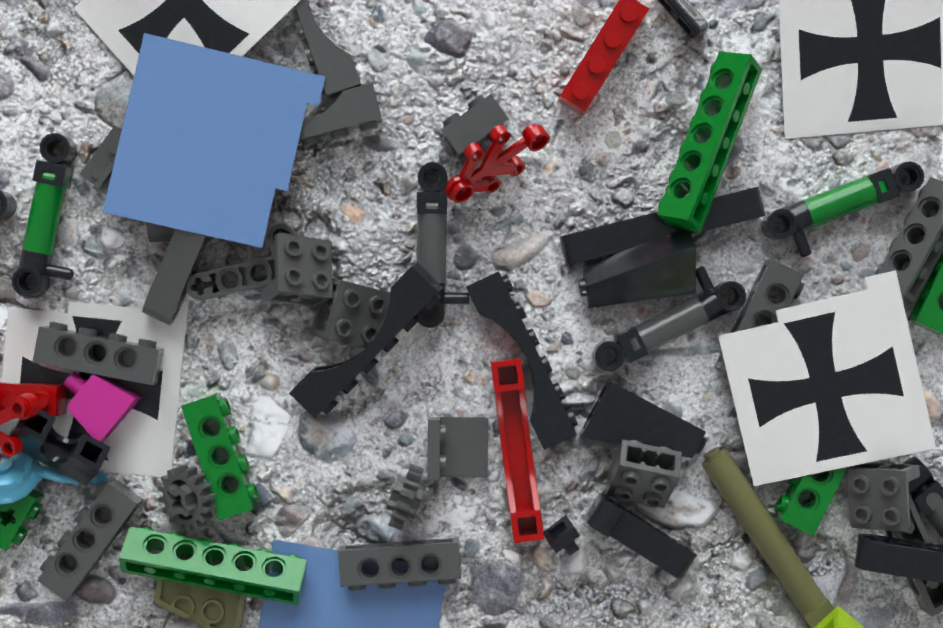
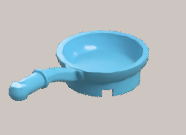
[0,446,109,505]

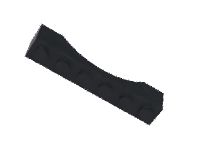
[289,262,443,418]
[466,271,578,450]

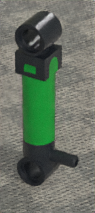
[12,133,77,296]
[761,161,924,257]

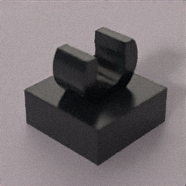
[543,515,580,556]

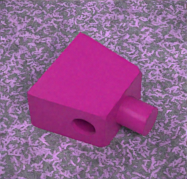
[63,371,141,442]

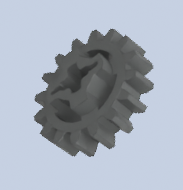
[158,464,217,531]
[386,464,426,530]

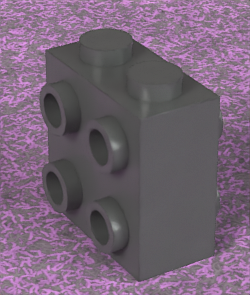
[440,94,509,160]
[606,439,682,508]

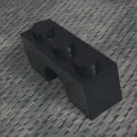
[8,410,111,486]

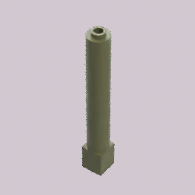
[701,447,835,628]

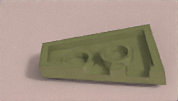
[153,579,247,628]

